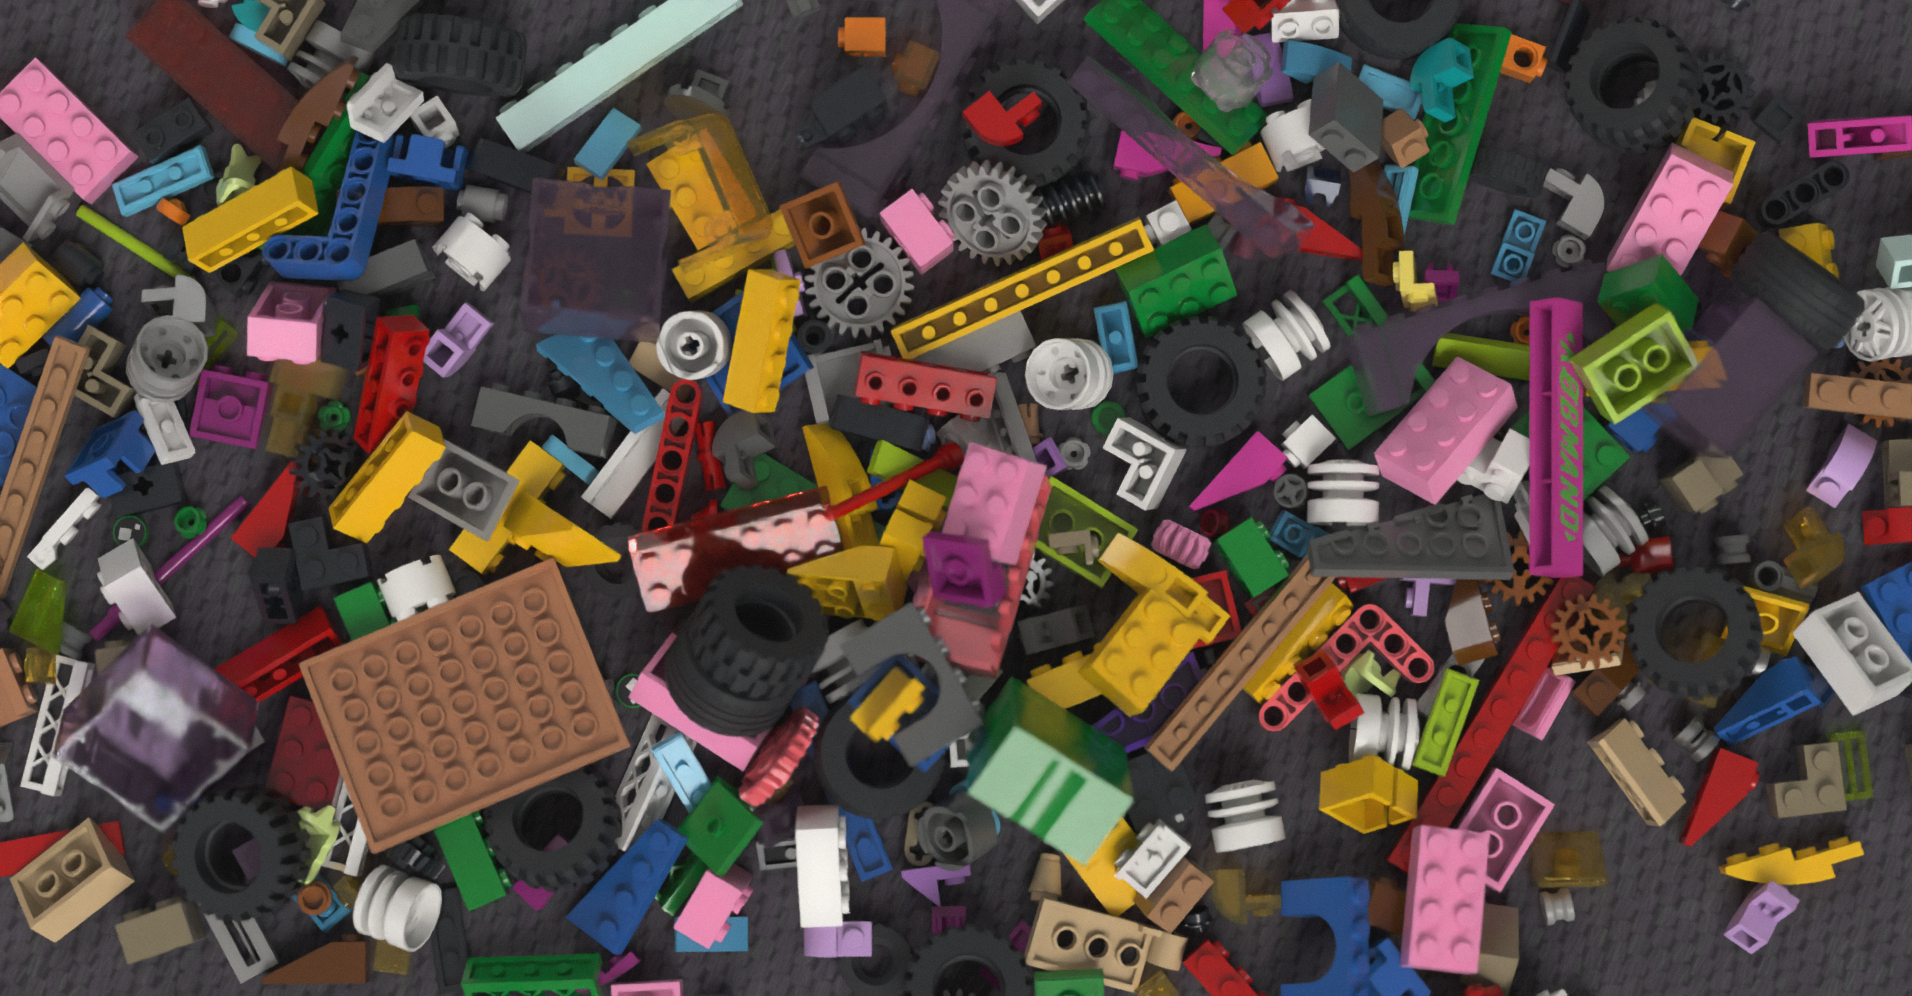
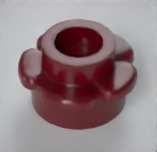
[1200,507,1231,541]

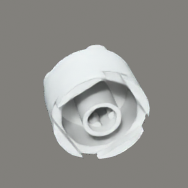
[1260,99,1325,172]
[432,212,511,291]
[656,310,732,380]
[377,555,456,622]

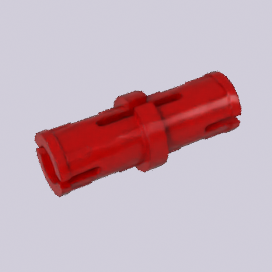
[696,421,727,491]

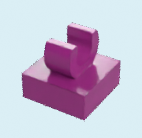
[1422,263,1459,303]
[932,905,966,934]

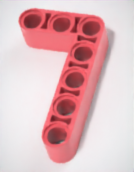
[1257,604,1434,732]

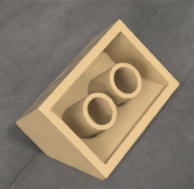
[1587,718,1686,827]
[10,818,135,943]

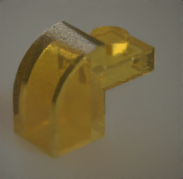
[265,383,317,457]
[1783,506,1845,589]
[1590,572,1653,637]
[1208,868,1281,924]

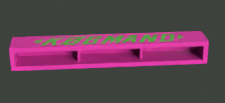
[1529,297,1583,578]

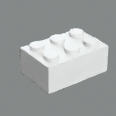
[1792,592,1912,716]
[796,804,850,928]

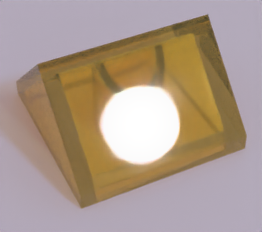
[1531,831,1608,888]

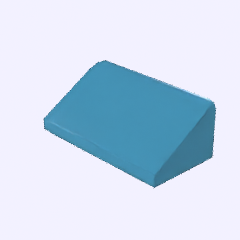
[1094,301,1139,374]

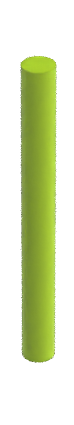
[76,204,196,279]

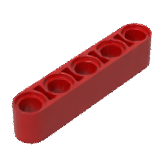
[643,378,704,542]

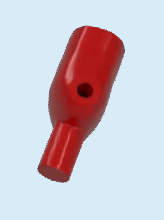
[1616,536,1675,577]

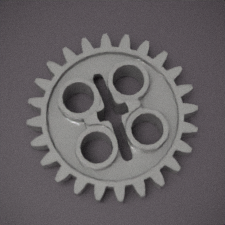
[938,160,1047,266]
[805,228,914,339]

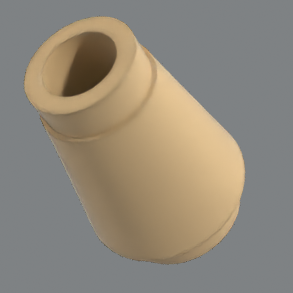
[1028,853,1062,903]

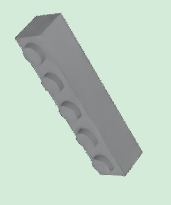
[989,372,1038,463]

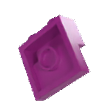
[189,365,274,449]
[922,531,1006,608]

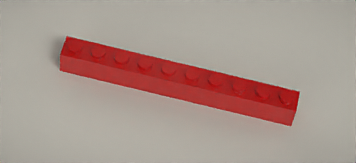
[1384,576,1595,874]

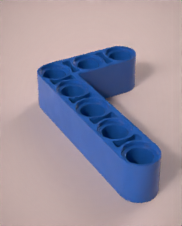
[262,130,396,281]

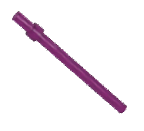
[89,495,250,642]

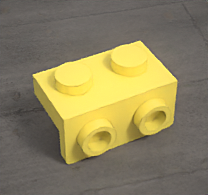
[1393,251,1438,312]

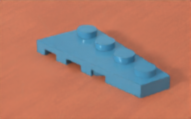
[536,314,664,434]

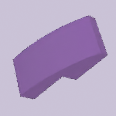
[1241,33,1294,108]

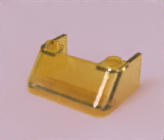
[627,113,773,274]

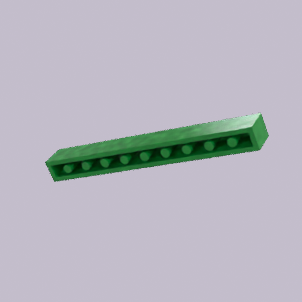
[333,582,512,911]

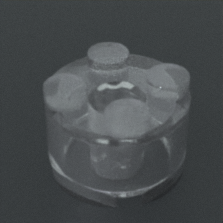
[1191,29,1273,112]

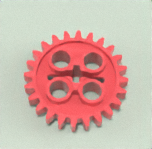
[738,706,819,807]

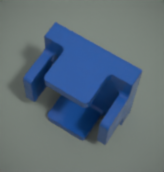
[387,134,468,192]
[64,410,155,498]
[1368,938,1431,996]

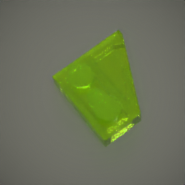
[9,569,67,654]

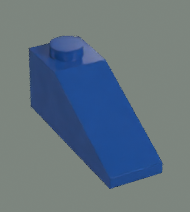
[1714,656,1821,747]

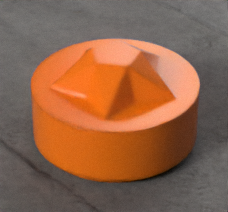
[156,197,191,226]

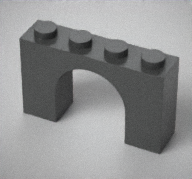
[840,603,986,767]

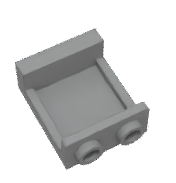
[0,133,75,243]
[805,339,894,424]

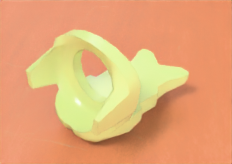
[216,144,261,207]
[1341,649,1401,698]
[297,805,340,884]

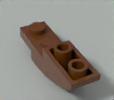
[276,55,360,175]
[1349,160,1405,287]

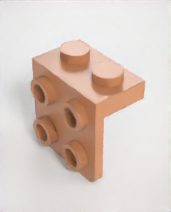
[0,648,39,728]

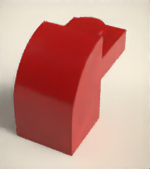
[963,91,1042,146]
[1862,507,1912,545]
[1294,650,1365,730]

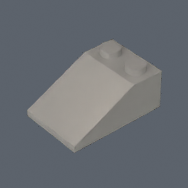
[408,439,520,541]

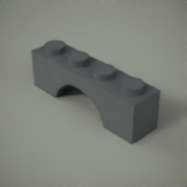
[471,383,617,459]

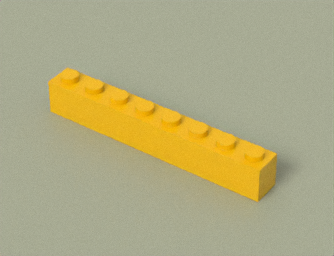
[891,217,1154,359]

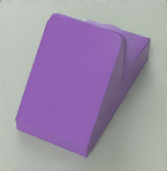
[901,864,971,907]

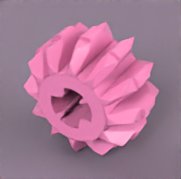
[1151,520,1211,569]

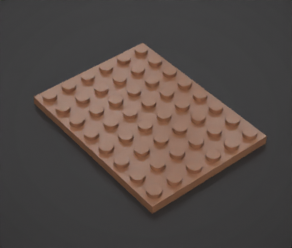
[298,557,631,854]

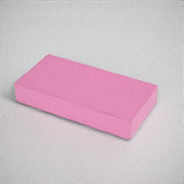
[1512,667,1576,741]

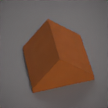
[779,181,866,269]

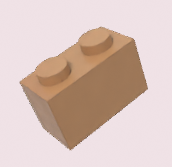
[1133,855,1214,934]

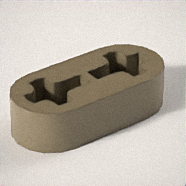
[904,801,934,866]

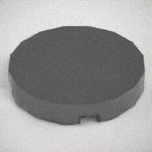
[664,84,731,131]

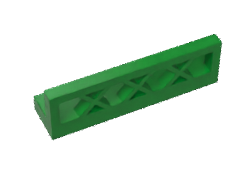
[1322,275,1435,410]
[654,776,755,916]
[461,953,603,996]

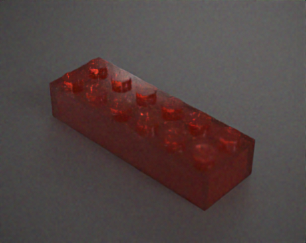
[125,0,326,172]
[628,485,844,614]

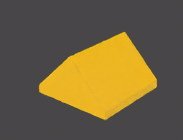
[1721,586,1809,656]

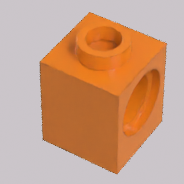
[838,17,886,57]
[1500,34,1548,83]

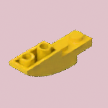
[802,423,879,551]
[1097,533,1230,644]
[1719,836,1864,885]

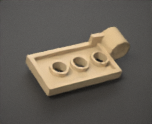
[1024,896,1189,993]

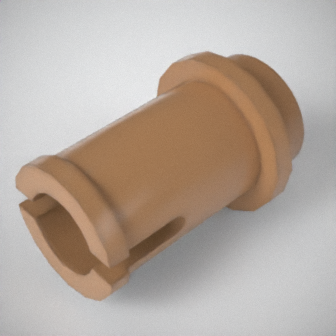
[1018,403,1043,447]

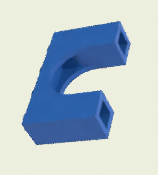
[1281,877,1370,996]

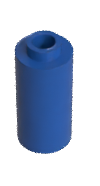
[42,286,114,346]

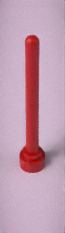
[824,441,964,521]

